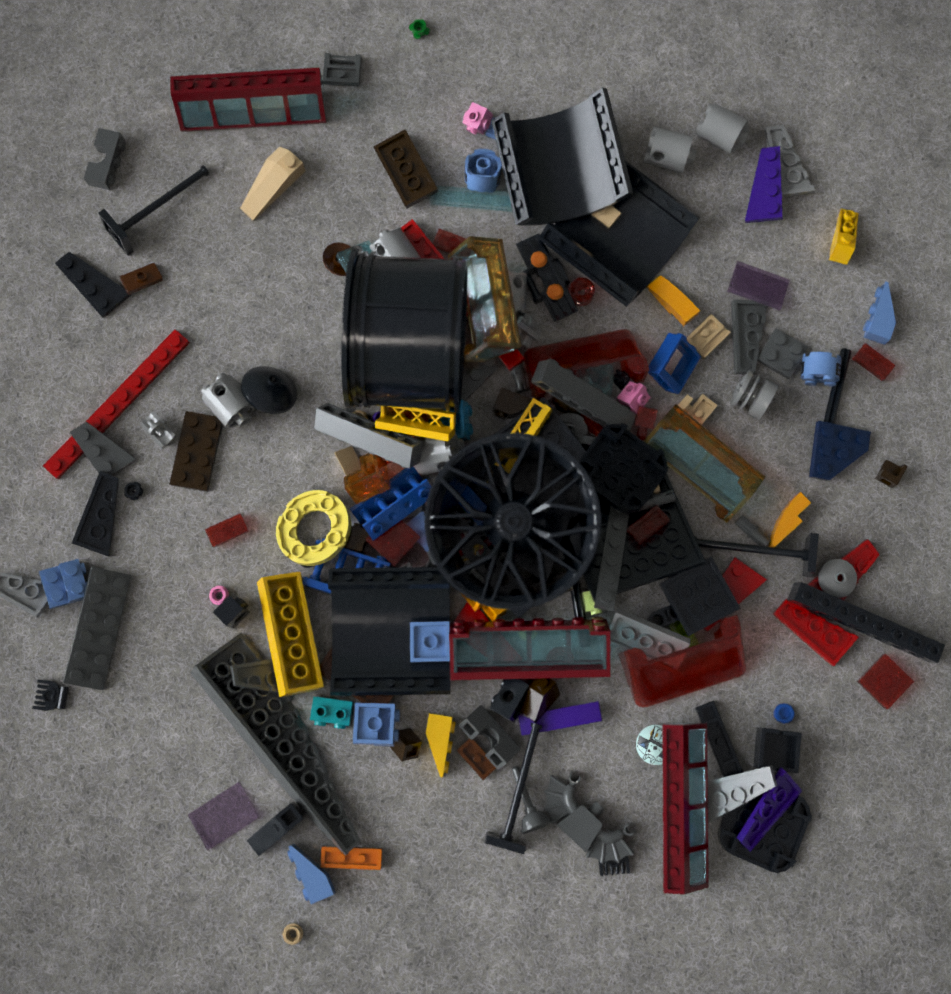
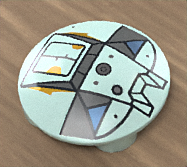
[636,725,663,765]

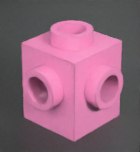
[462,102,493,135]
[617,381,651,415]

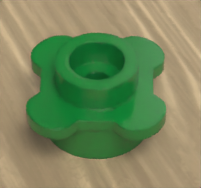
[409,19,430,39]

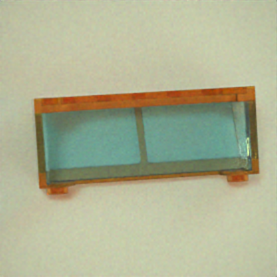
[448,236,522,362]
[644,404,765,523]

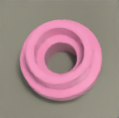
[209,586,229,605]

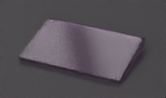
[727,261,790,311]
[188,782,259,850]

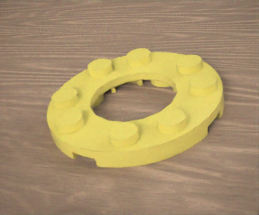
[276,490,351,566]

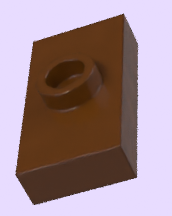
[120,263,163,295]
[456,738,496,780]

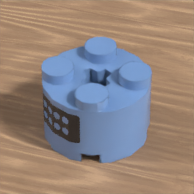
[464,149,502,193]
[801,352,842,386]

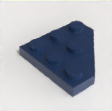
[809,421,871,481]

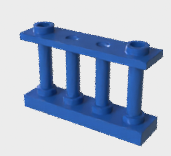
[350,466,431,541]
[302,538,391,594]

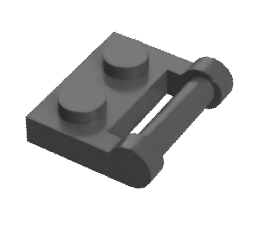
[323,53,362,86]

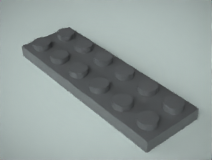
[62,567,131,690]

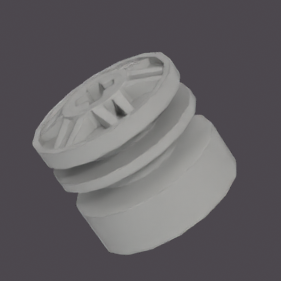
[730,370,778,420]

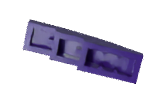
[518,701,603,735]

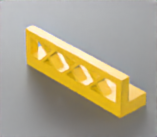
[495,398,553,474]
[375,406,456,441]

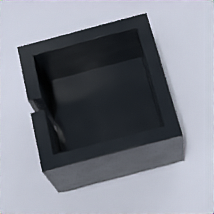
[753,727,802,773]

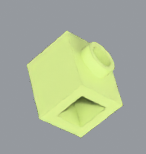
[582,591,602,615]

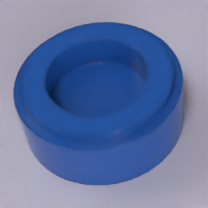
[774,704,794,723]

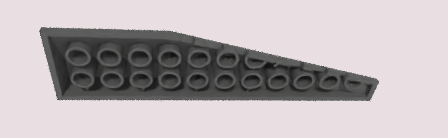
[190,633,361,855]

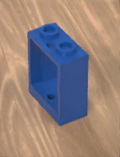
[646,333,701,394]

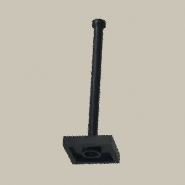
[98,165,209,256]
[695,533,819,577]
[484,722,542,855]

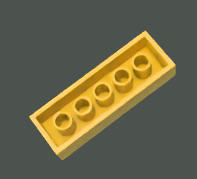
[257,571,324,698]

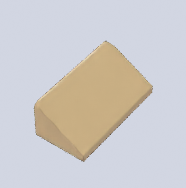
[334,446,369,488]

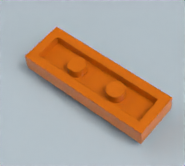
[320,846,382,870]

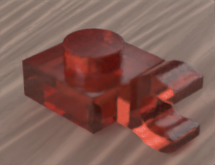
[634,405,658,441]

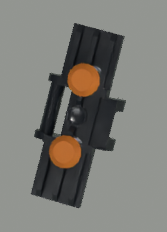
[516,233,578,322]

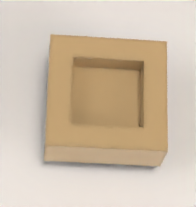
[673,394,693,417]

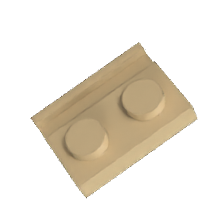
[687,314,731,360]

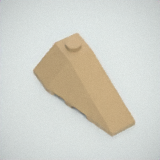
[240,147,305,221]

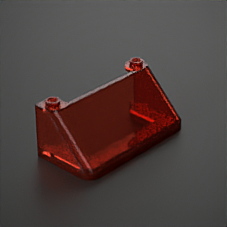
[524,329,649,400]
[618,615,746,707]

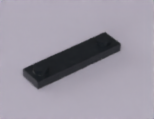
[695,701,743,777]

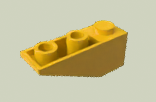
[829,208,859,265]
[426,713,456,777]

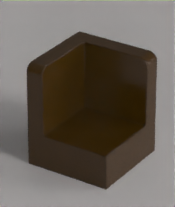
[875,460,908,488]
[390,728,422,761]

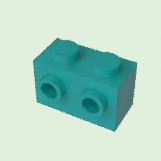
[310,696,354,729]

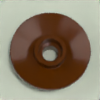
[322,243,353,276]

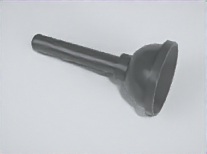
[512,766,552,834]

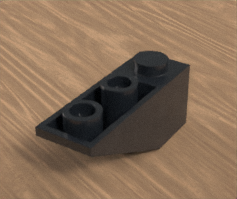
[247,801,306,856]

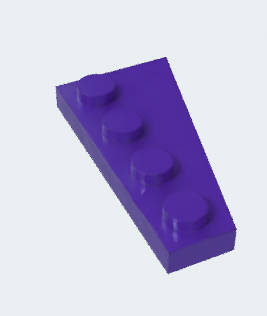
[745,146,783,223]
[737,767,802,852]

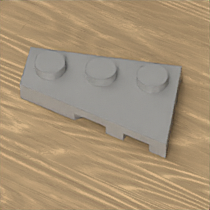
[0,572,48,618]

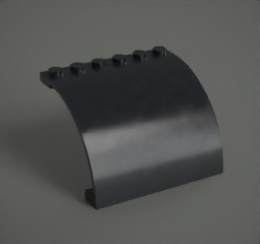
[491,87,633,226]
[538,160,701,307]
[328,567,451,696]

